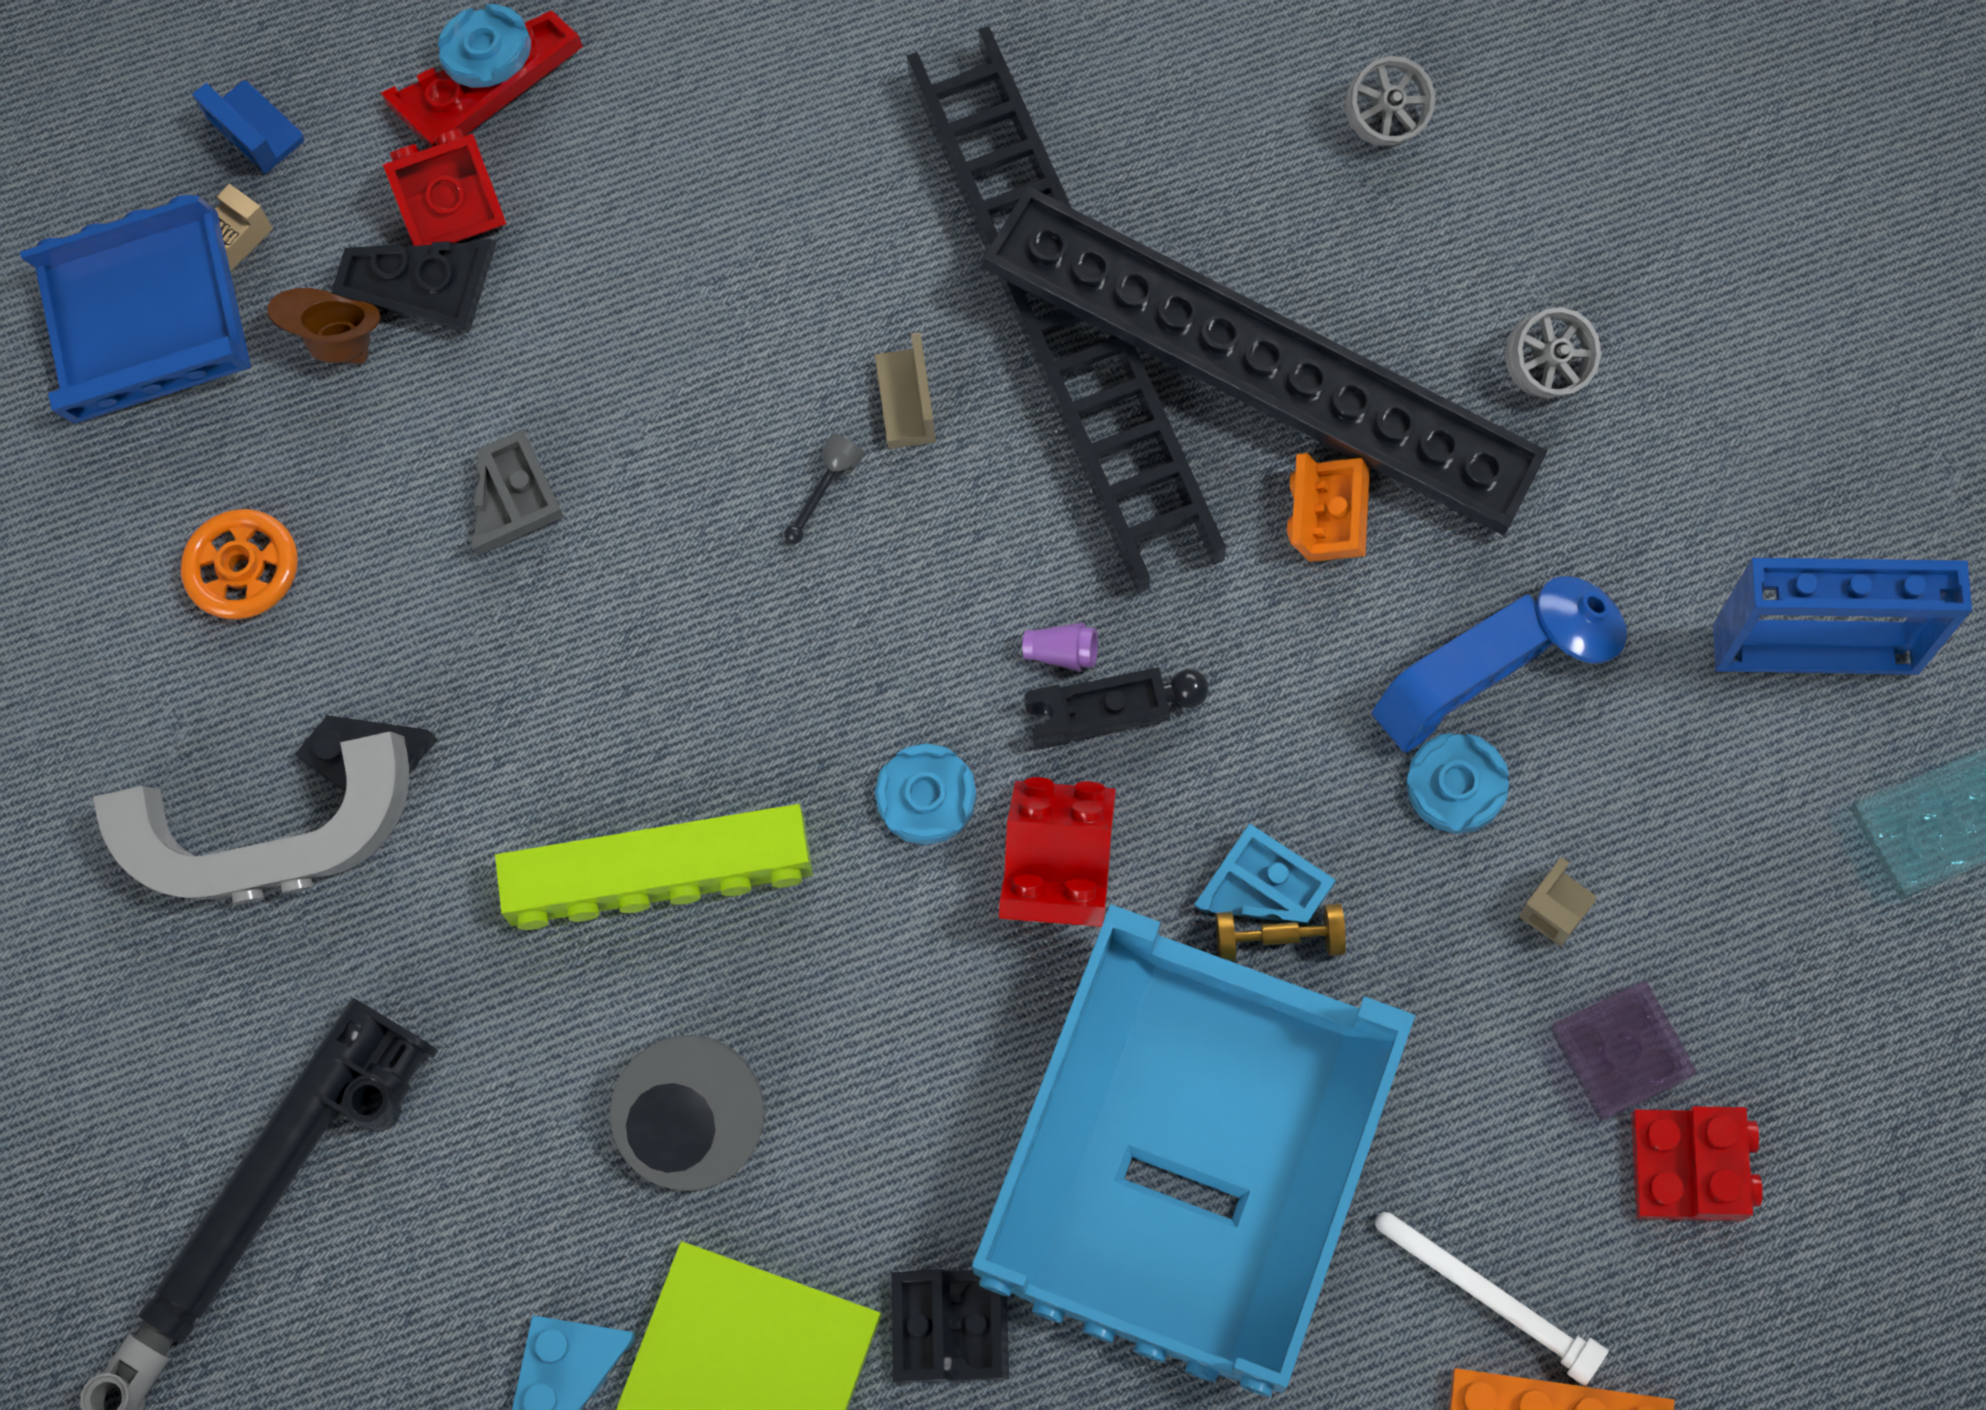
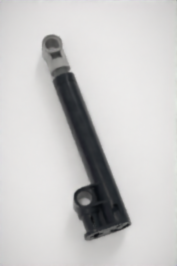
[80,998,438,1410]

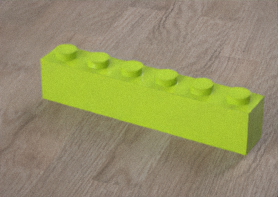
[495,804,813,930]

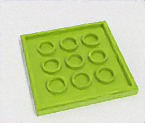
[616,1241,882,1410]

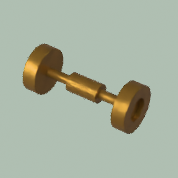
[1215,903,1346,963]

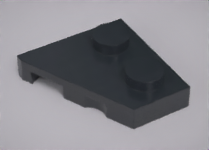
[295,715,437,793]

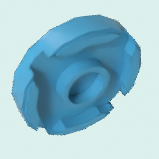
[438,4,531,88]
[1406,733,1509,834]
[875,743,977,845]

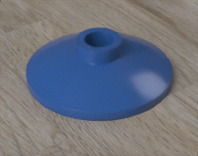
[1536,576,1627,664]

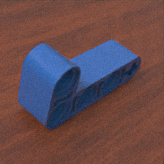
[1371,594,1554,753]

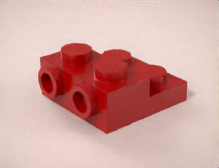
[382,128,507,246]
[1631,1106,1763,1221]

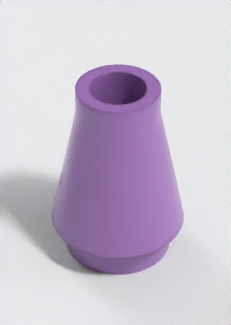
[1022,622,1098,672]

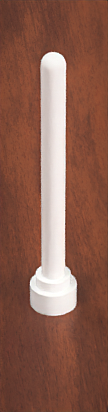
[1375,1212,1609,1387]

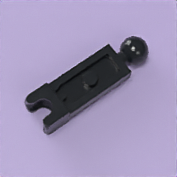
[1024,667,1209,749]

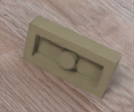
[875,332,936,449]

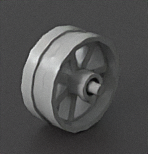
[1345,56,1436,147]
[1505,307,1601,399]

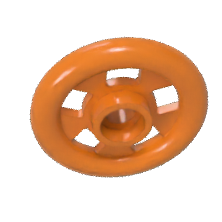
[180,509,298,620]

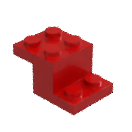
[999,777,1116,927]

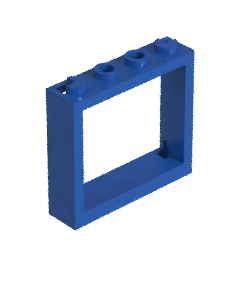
[1713,557,1972,675]

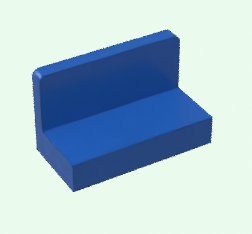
[192,80,305,175]

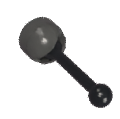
[784,433,865,544]

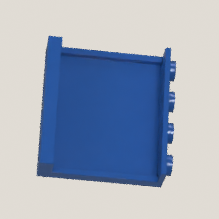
[20,195,251,424]

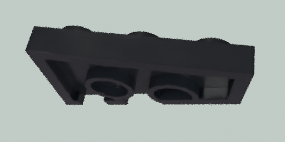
[331,239,497,333]

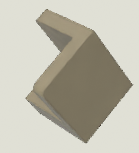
[1519,857,1596,947]

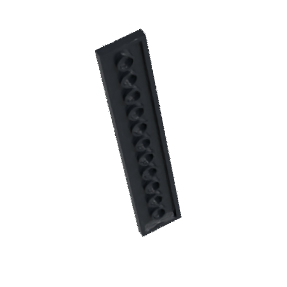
[981,186,1548,536]

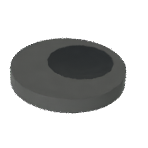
[610,1035,765,1191]

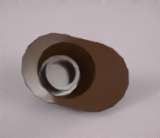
[267,288,381,364]

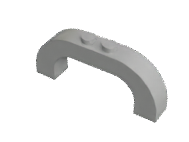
[93,732,409,904]

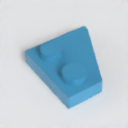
[1194,823,1336,925]
[512,1315,636,1410]

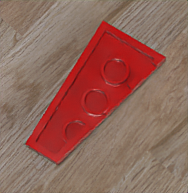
[380,10,583,148]

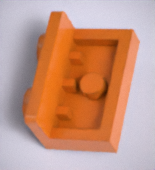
[1287,453,1370,562]

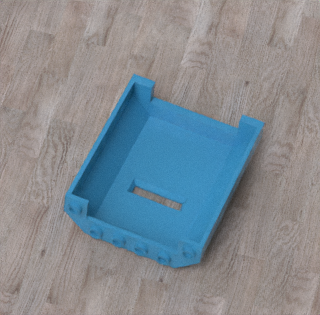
[971,904,1415,1398]

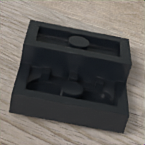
[891,1269,1009,1383]

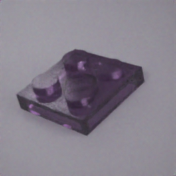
[1550,980,1698,1122]

